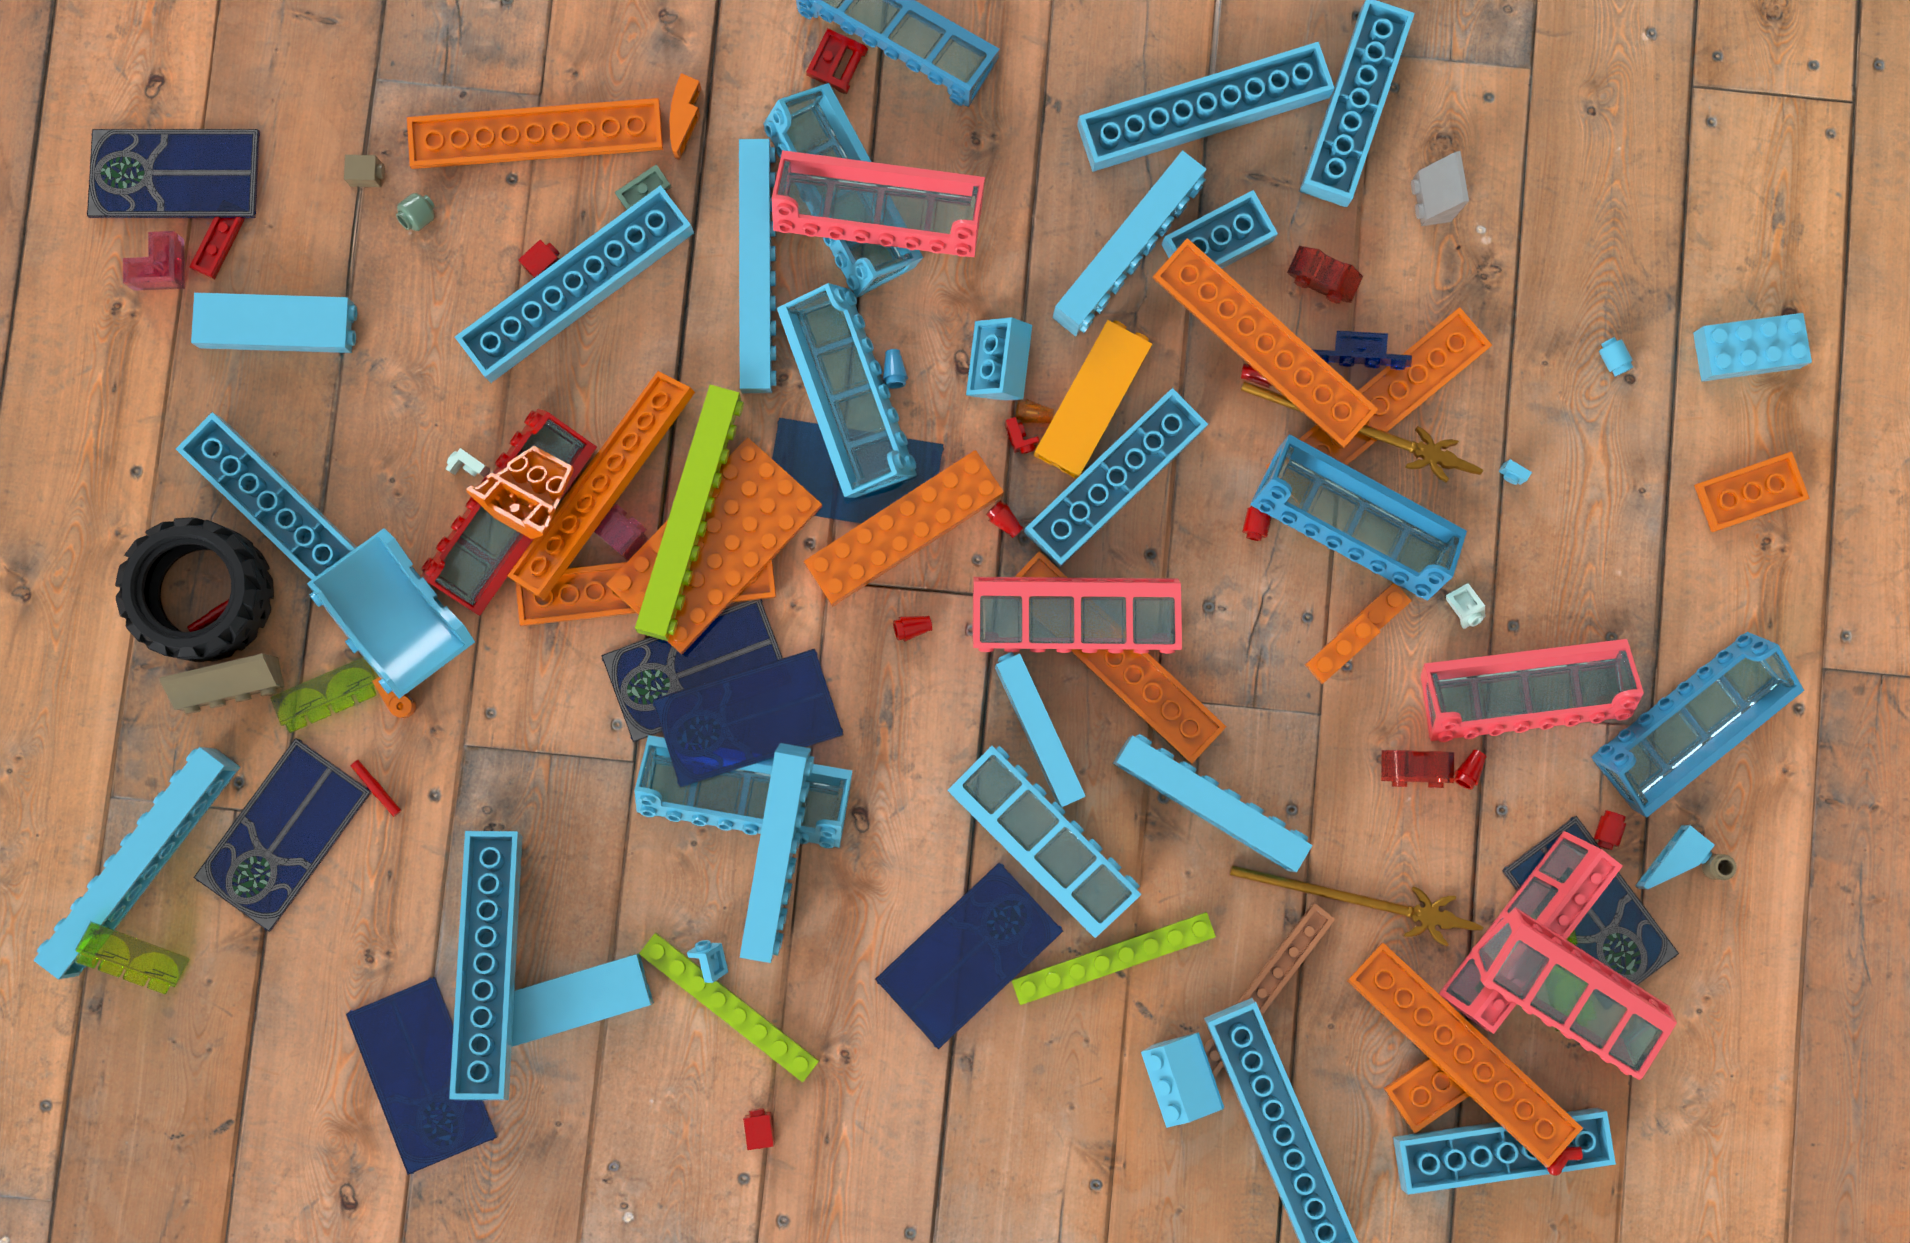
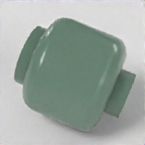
[396,193,435,231]

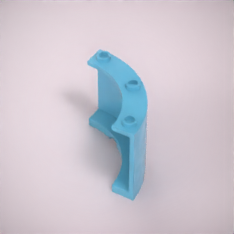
[307,528,475,699]

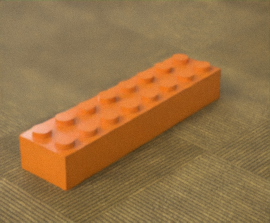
[803,450,1004,607]

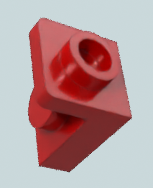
[1004,417,1040,454]

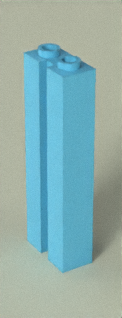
[191,293,358,353]
[995,652,1085,807]
[512,953,654,1047]

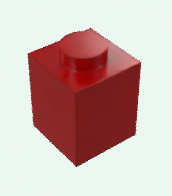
[518,239,560,278]
[743,1108,775,1150]

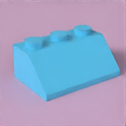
[966,317,1032,401]
[1141,1032,1224,1128]

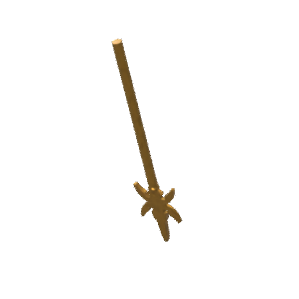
[1240,381,1483,483]
[1230,865,1484,947]

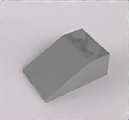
[1411,151,1469,226]

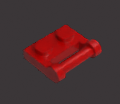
[806,28,868,94]

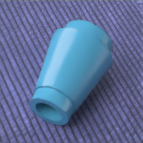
[883,349,908,389]

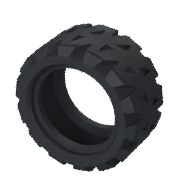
[115,517,274,662]

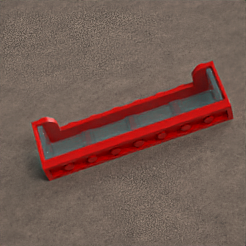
[421,409,597,616]

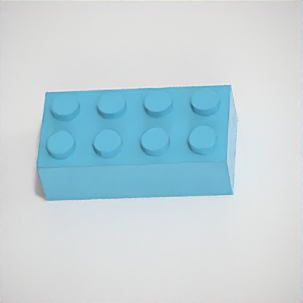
[1161,190,1278,269]
[1693,313,1812,382]

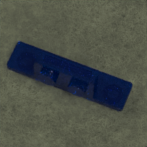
[1312,331,1412,370]

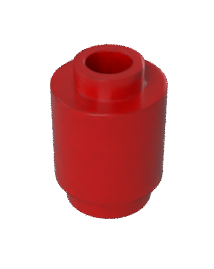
[1242,506,1272,541]
[1593,810,1626,850]

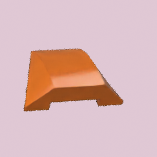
[465,446,574,539]

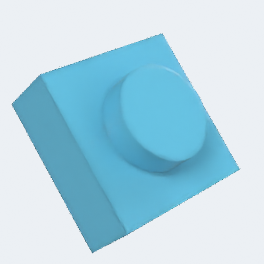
[1498,459,1532,485]

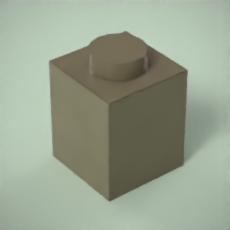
[344,155,385,187]

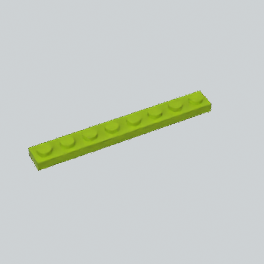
[1012,912,1216,1005]
[639,933,819,1083]

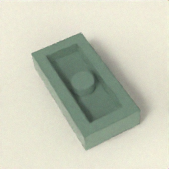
[615,164,672,210]

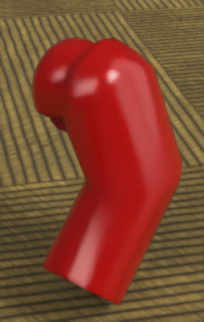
[1547,1146,1583,1176]

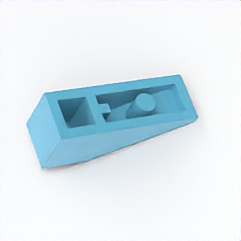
[1635,825,1715,890]

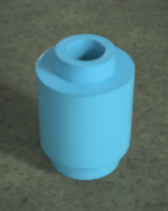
[1599,337,1633,377]

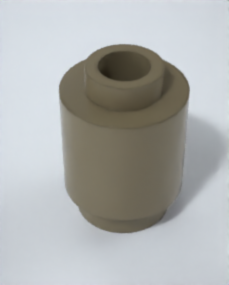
[1702,854,1736,880]

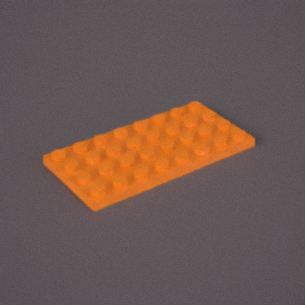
[606,437,823,655]

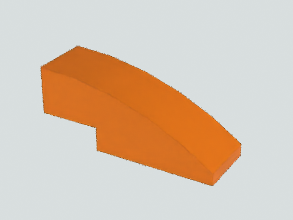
[669,73,702,160]

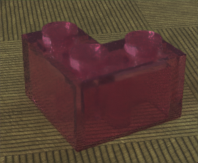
[123,231,185,291]
[594,503,649,561]

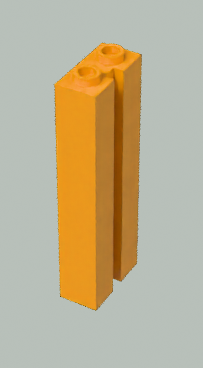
[1034,320,1152,479]

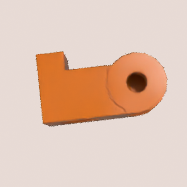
[372,677,416,718]

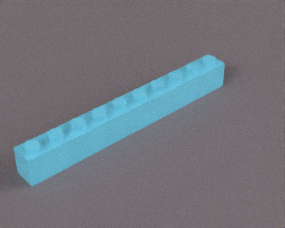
[739,139,777,394]

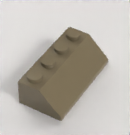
[159,653,284,714]

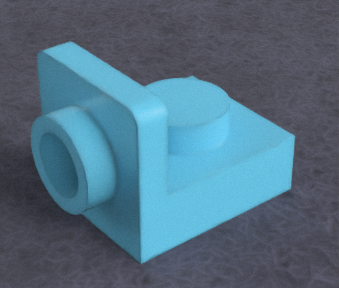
[687,940,728,983]

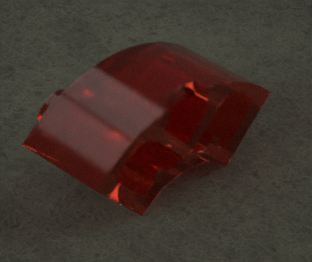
[1287,246,1363,304]
[1381,750,1454,788]

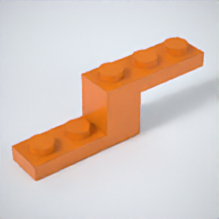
[1305,583,1412,684]

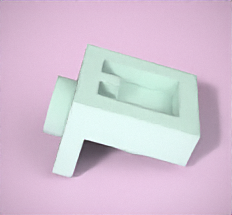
[446,448,490,477]
[1446,583,1485,629]

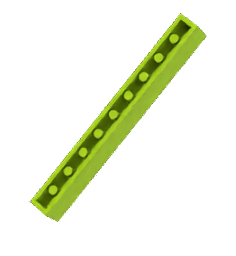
[635,385,744,641]

